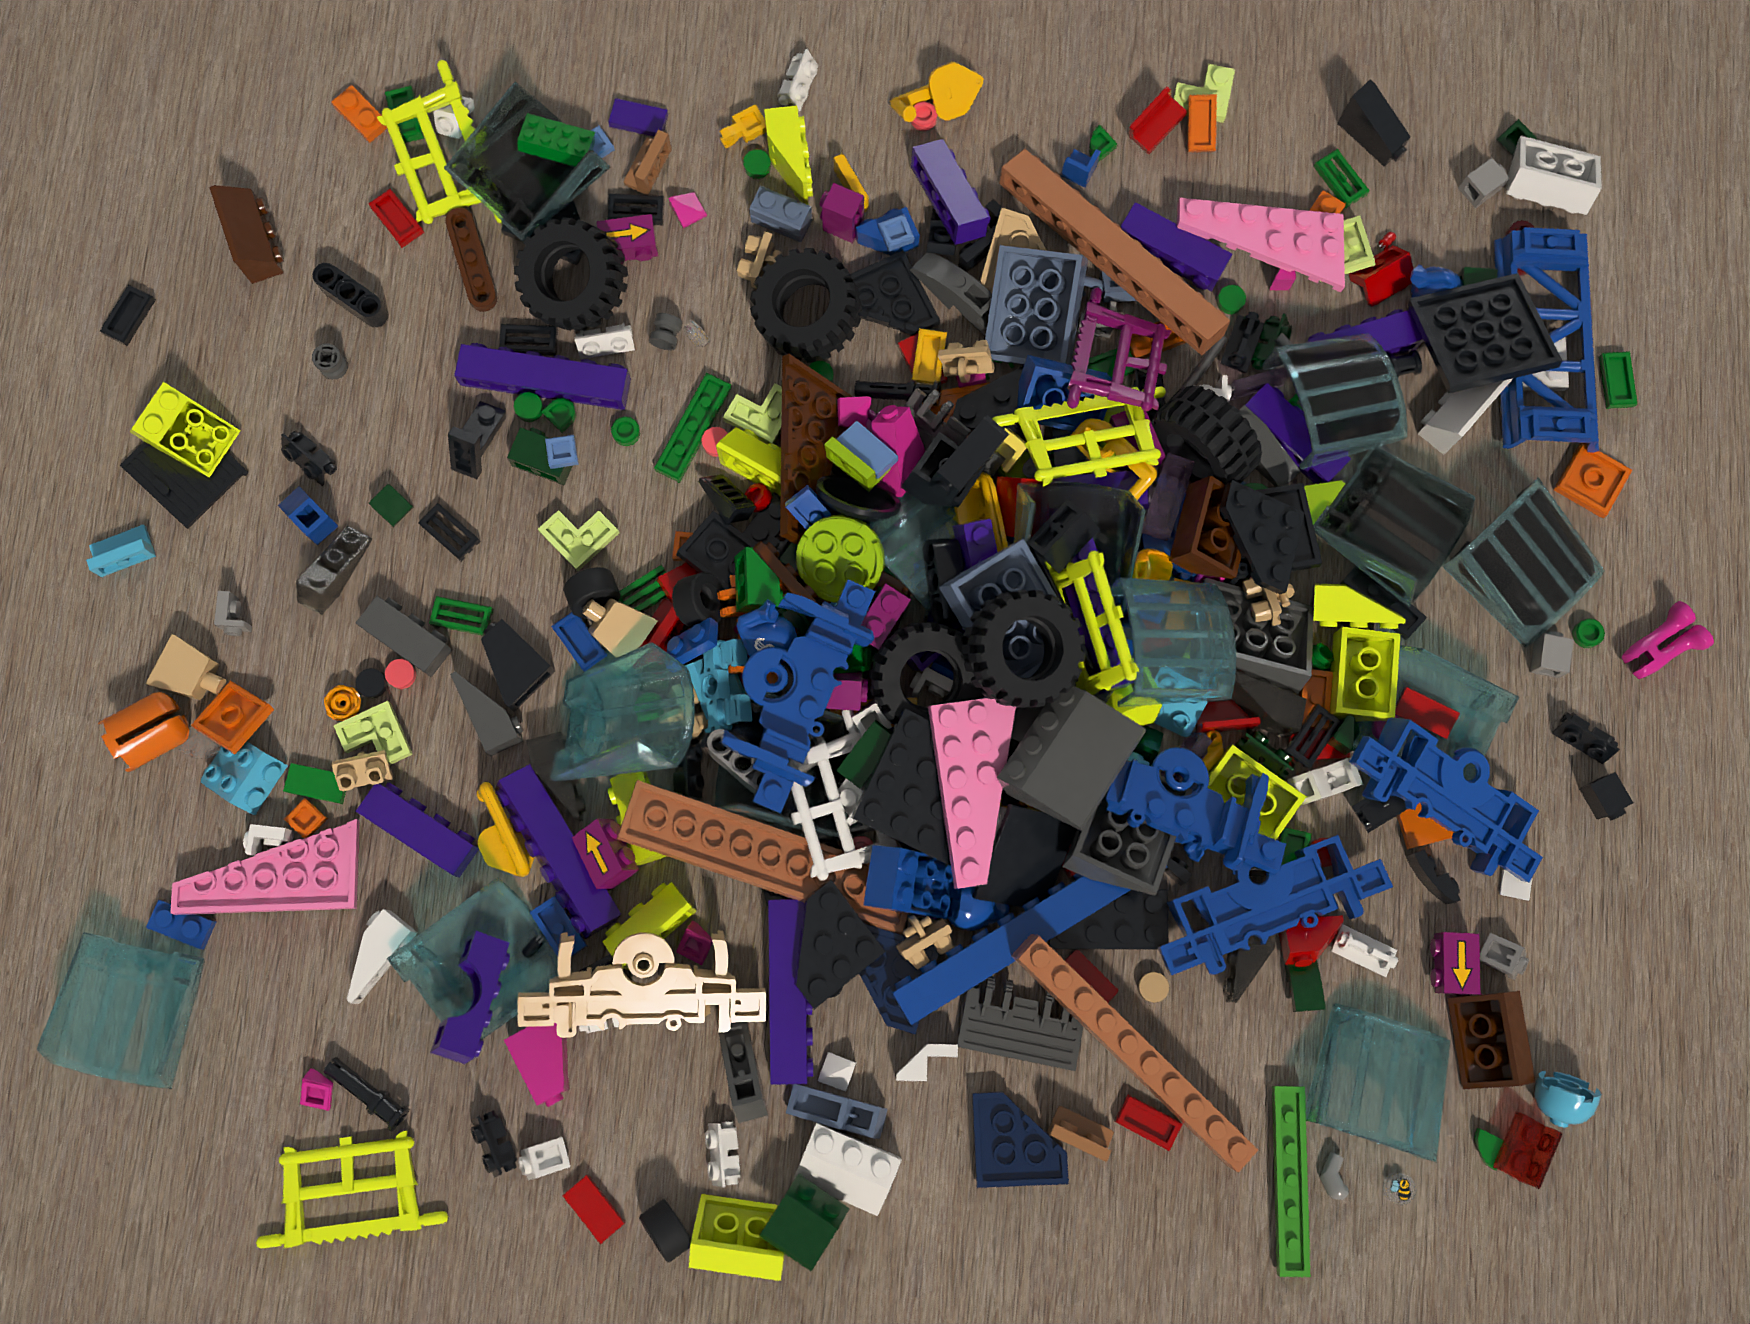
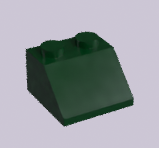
[759,1173,850,1271]

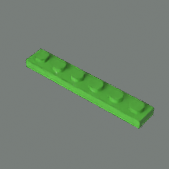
[1272,1086,1311,1277]

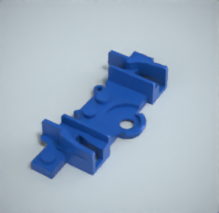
[1349,717,1543,883]
[1158,835,1393,976]

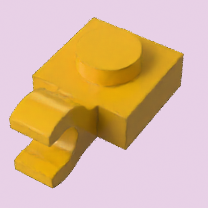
[720,104,766,148]

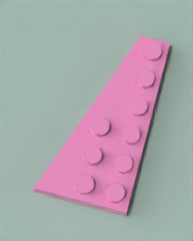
[1177,198,1345,292]
[928,698,1016,889]
[170,819,360,915]

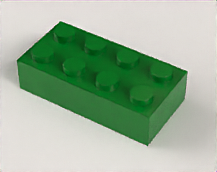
[518,113,595,170]

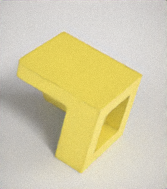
[992,428,1027,473]

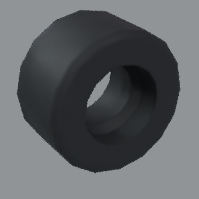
[563,567,621,618]
[672,572,727,628]
[639,1199,691,1262]

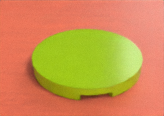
[796,515,885,603]

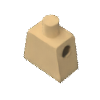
[582,598,657,666]
[146,634,226,700]

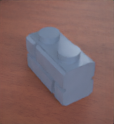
[749,186,812,242]

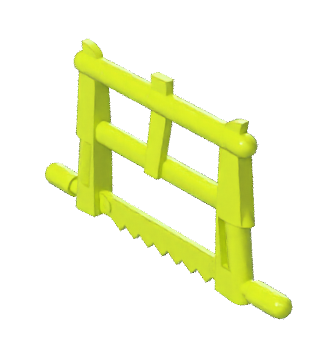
[377,60,506,224]
[992,386,1166,486]
[1045,550,1140,695]
[256,1130,448,1249]

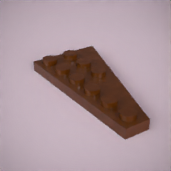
[780,354,853,546]

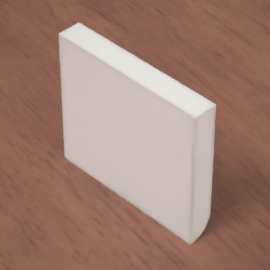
[1499,870,1532,901]

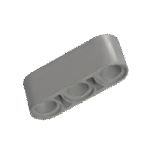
[707,729,764,794]

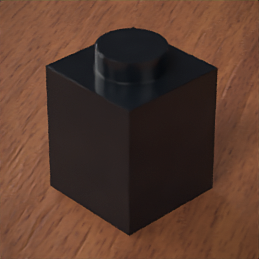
[1579,772,1634,821]

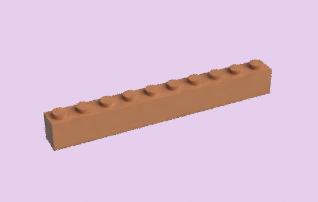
[999,149,1230,355]
[1011,934,1258,1173]

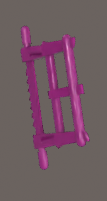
[1067,287,1172,411]

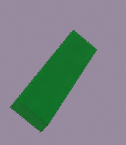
[654,372,732,483]

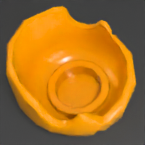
[1127,548,1173,593]

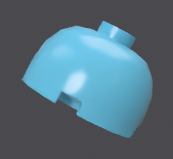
[1534,1071,1601,1127]

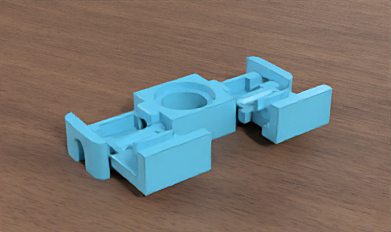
[700,639,752,733]

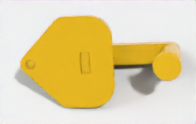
[890,62,984,122]
[1071,418,1157,511]
[954,472,1008,552]
[476,782,535,877]

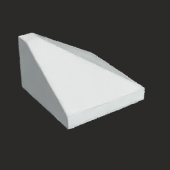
[818,1052,856,1092]

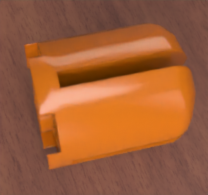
[98,692,189,773]

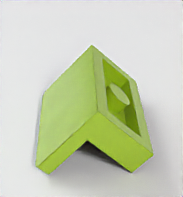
[824,436,891,492]

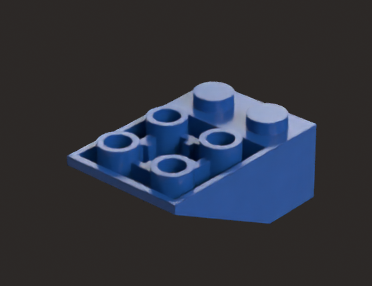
[863,845,953,920]

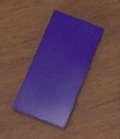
[608,98,669,137]

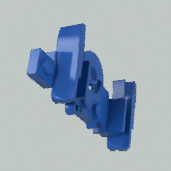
[720,579,875,813]
[1106,747,1286,874]

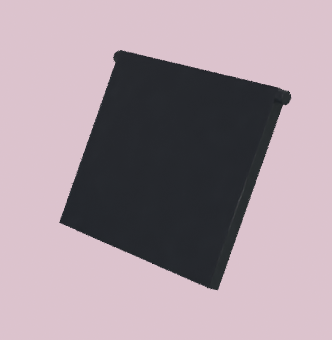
[120,441,249,529]
[972,803,1077,907]

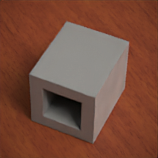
[1458,158,1510,208]
[1530,631,1574,678]

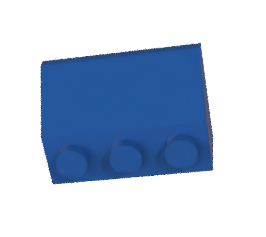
[1017,355,1112,432]

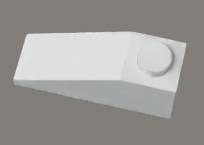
[347,909,418,1004]

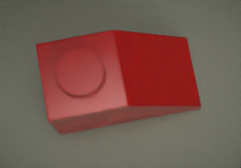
[1278,915,1344,967]

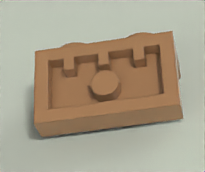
[624,129,672,195]
[1047,1106,1114,1162]

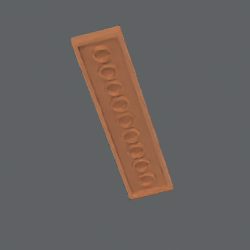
[617,780,908,934]

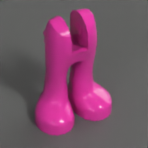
[1621,601,1714,679]

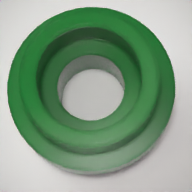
[1312,643,1334,671]

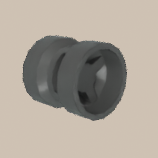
[649,313,683,351]
[312,343,348,380]

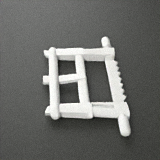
[787,710,898,881]

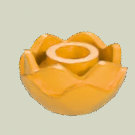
[324,685,361,721]

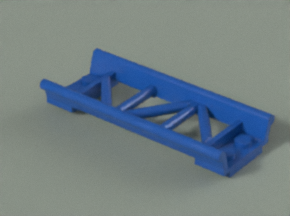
[1494,227,1599,453]

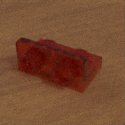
[1493,1111,1562,1189]

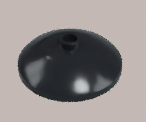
[815,475,901,523]

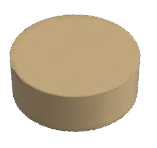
[1138,972,1169,1003]

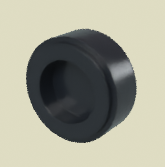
[356,668,387,699]

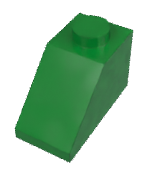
[735,547,783,613]

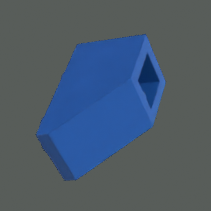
[856,207,920,256]
[278,486,338,545]

